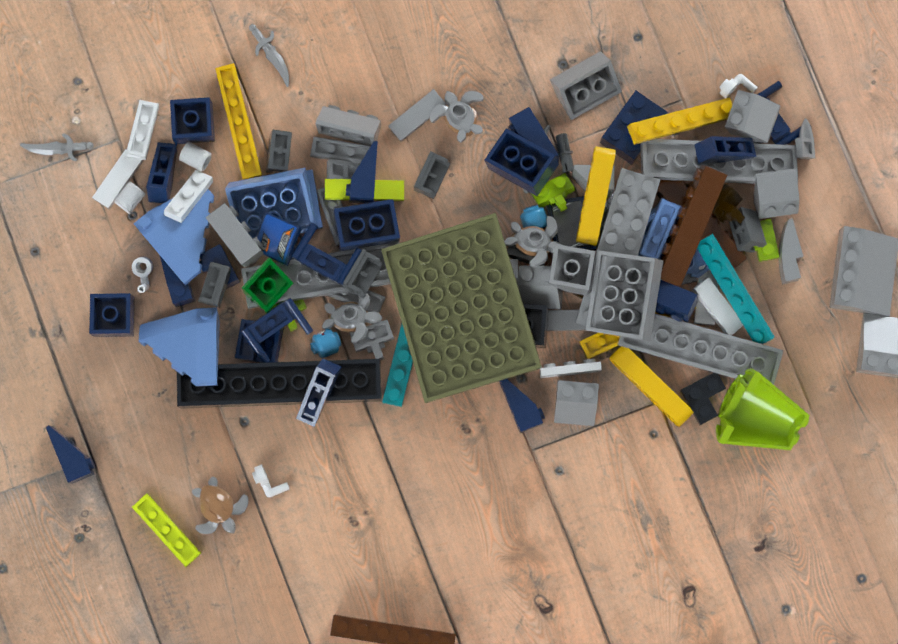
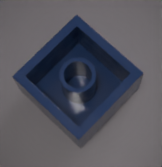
[170,97,215,144]
[89,293,135,337]

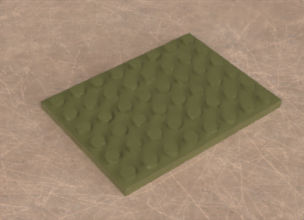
[381,213,542,403]

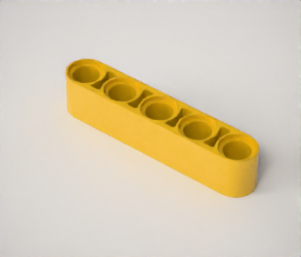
[576,146,616,246]
[609,346,694,427]

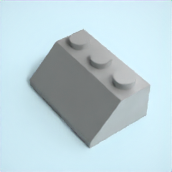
[550,51,622,120]
[315,105,381,146]
[205,203,263,268]

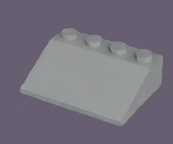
[829,226,898,317]
[585,250,663,341]
[856,313,898,378]

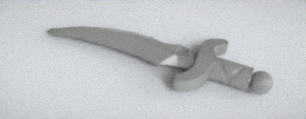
[249,24,289,87]
[20,134,94,161]

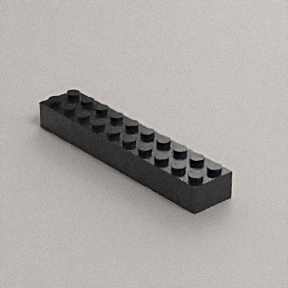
[177,359,382,409]

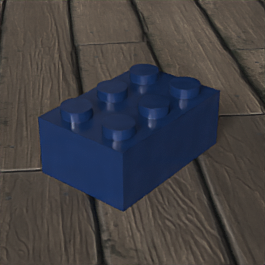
[600,90,668,165]
[484,128,559,196]
[333,199,400,252]

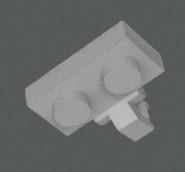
[349,319,394,360]

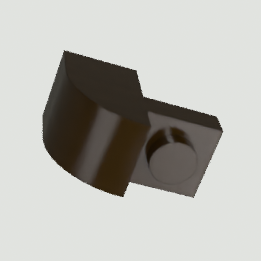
[712,184,745,224]

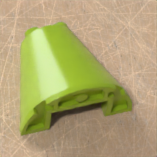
[716,369,810,450]

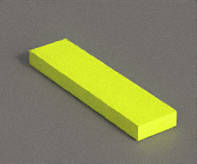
[325,179,404,201]
[132,493,201,567]

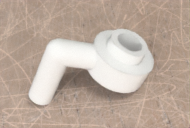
[719,74,758,98]
[132,257,153,293]
[252,464,290,497]

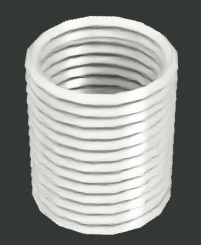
[179,142,212,172]
[113,182,146,214]

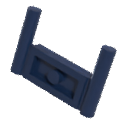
[757,81,812,145]
[291,223,362,286]
[241,297,313,363]

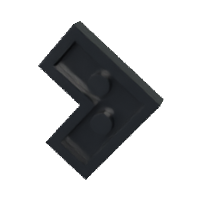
[680,373,726,426]

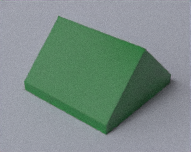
[242,258,293,313]

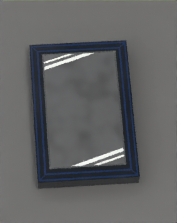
[546,196,596,252]

